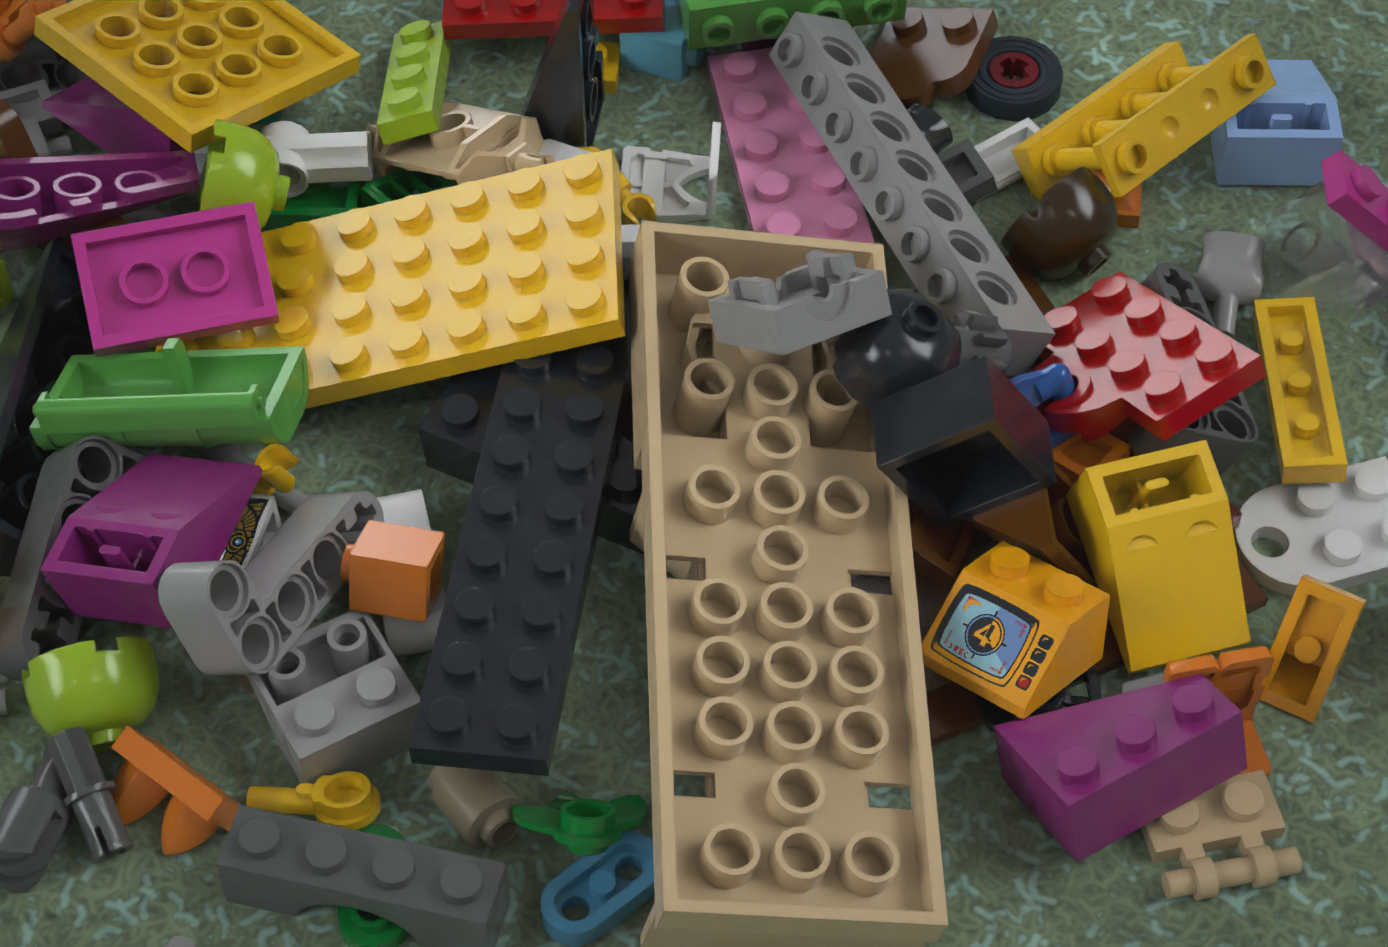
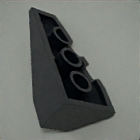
[522,0,605,147]

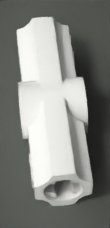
[194,121,374,198]

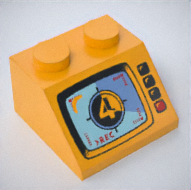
[922,541,1110,720]

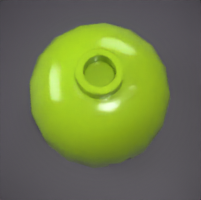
[197,119,290,230]
[21,636,160,753]

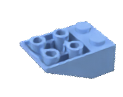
[1200,59,1343,186]

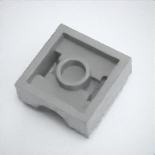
[707,249,892,355]

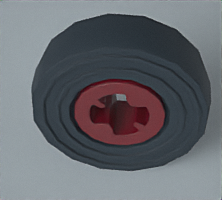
[965,36,1063,121]

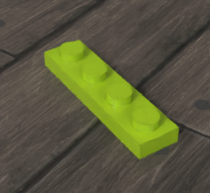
[376,20,453,145]

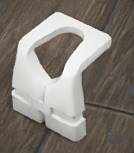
[620,122,721,224]

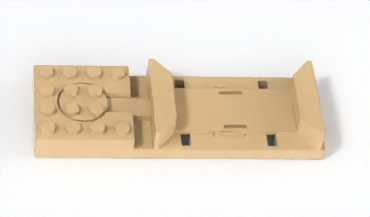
[628,220,948,947]

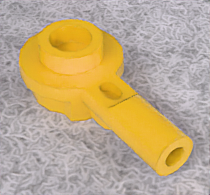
[246,771,382,830]

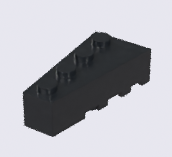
[418,364,644,555]

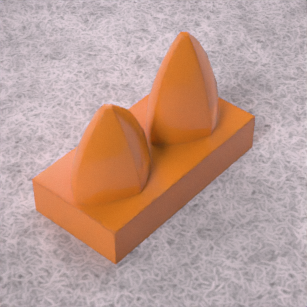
[111,725,241,856]

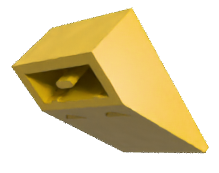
[1066,440,1251,675]

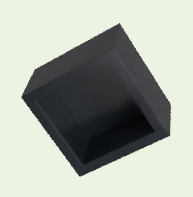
[871,355,1057,529]

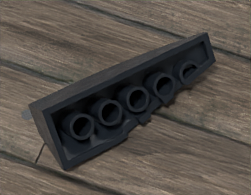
[0,239,94,578]

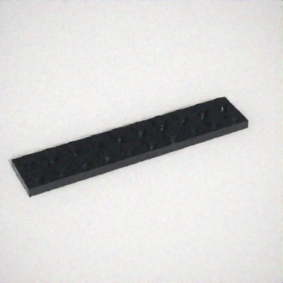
[408,257,631,776]

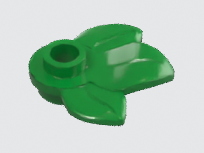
[512,791,647,856]

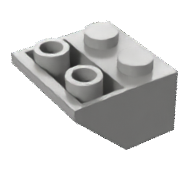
[248,610,420,784]

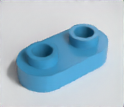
[540,831,654,946]

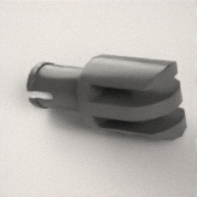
[0,746,71,893]

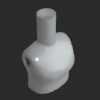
[1196,231,1266,339]

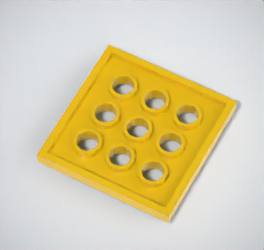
[34,0,361,153]

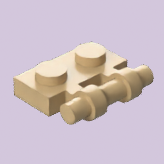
[1141,770,1302,901]

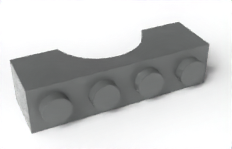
[216,805,510,947]

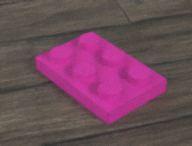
[71,201,279,357]

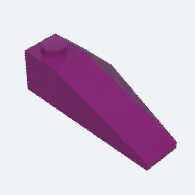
[0,150,199,254]

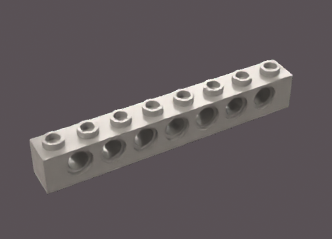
[769,11,1056,376]

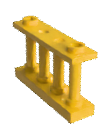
[1011,33,1276,200]

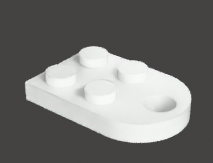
[1233,456,1388,596]

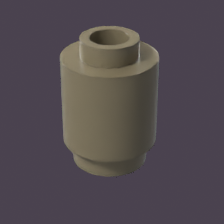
[428,766,524,850]

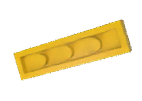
[1253,297,1348,485]

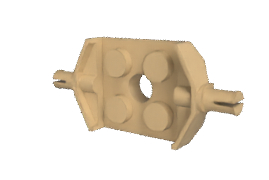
[365,101,555,185]

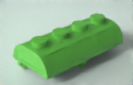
[29,338,309,450]

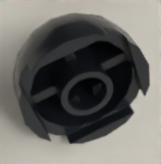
[829,288,960,410]

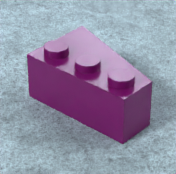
[993,674,1247,862]

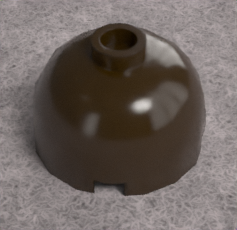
[1001,166,1118,280]

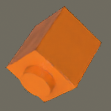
[340,520,445,622]

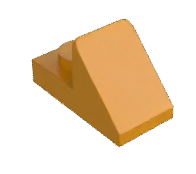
[1259,574,1367,723]

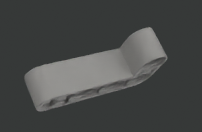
[158,491,384,675]

